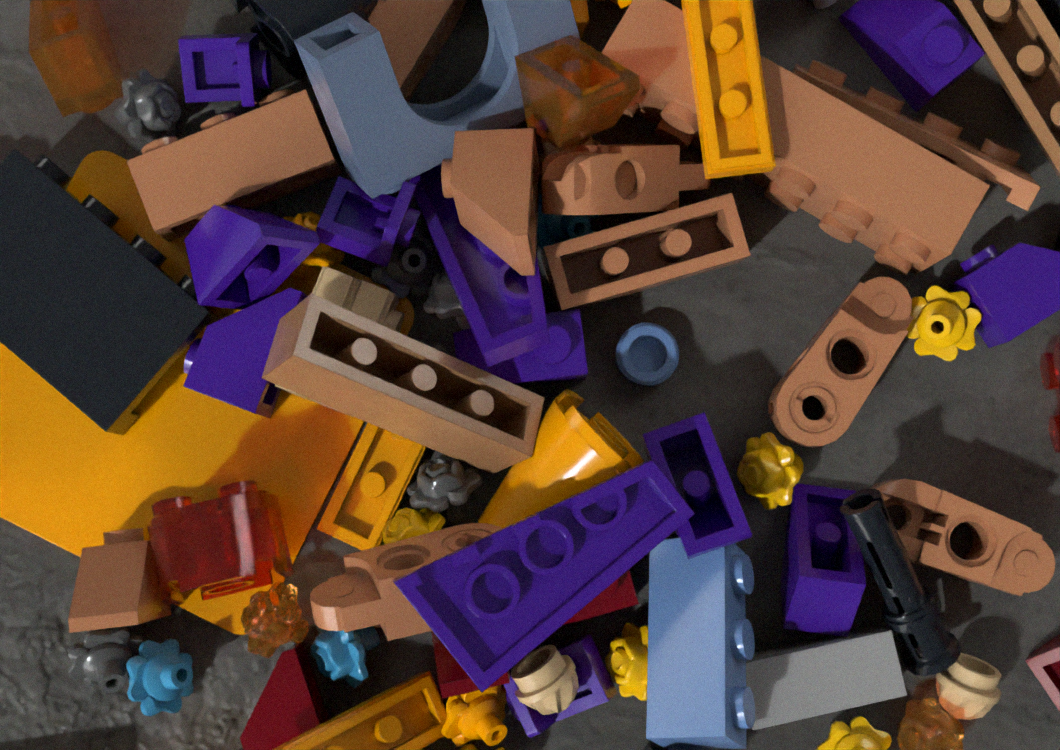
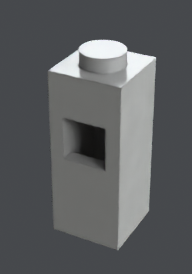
[746,625,907,730]

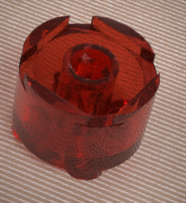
[147,480,294,604]

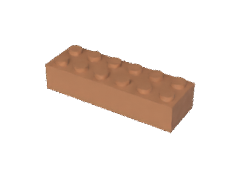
[595,0,990,275]

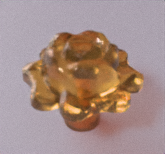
[240,581,309,658]
[897,697,965,750]

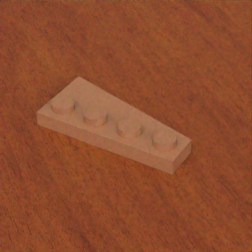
[792,60,1041,211]

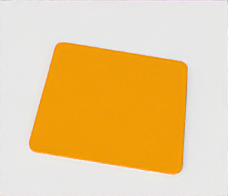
[0,150,415,635]

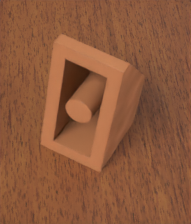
[441,128,541,276]
[68,528,171,633]

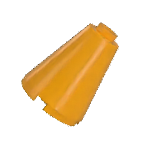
[478,388,645,529]

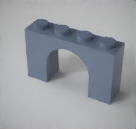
[294,0,592,199]

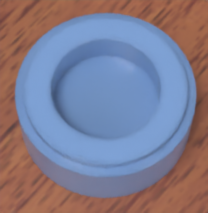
[615,323,679,387]

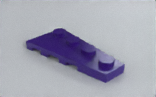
[409,127,551,367]
[393,460,695,692]

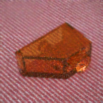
[29,0,123,117]
[515,35,640,149]

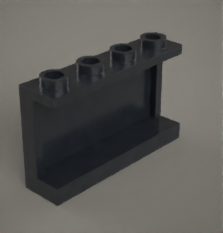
[0,148,221,435]

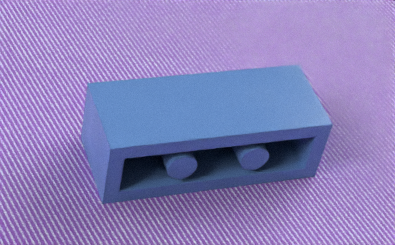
[646,538,755,750]

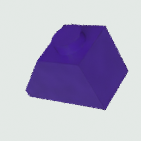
[838,0,986,113]
[184,204,320,310]
[948,243,1060,348]
[183,288,308,419]
[453,309,588,388]
[642,412,752,559]
[780,483,866,637]

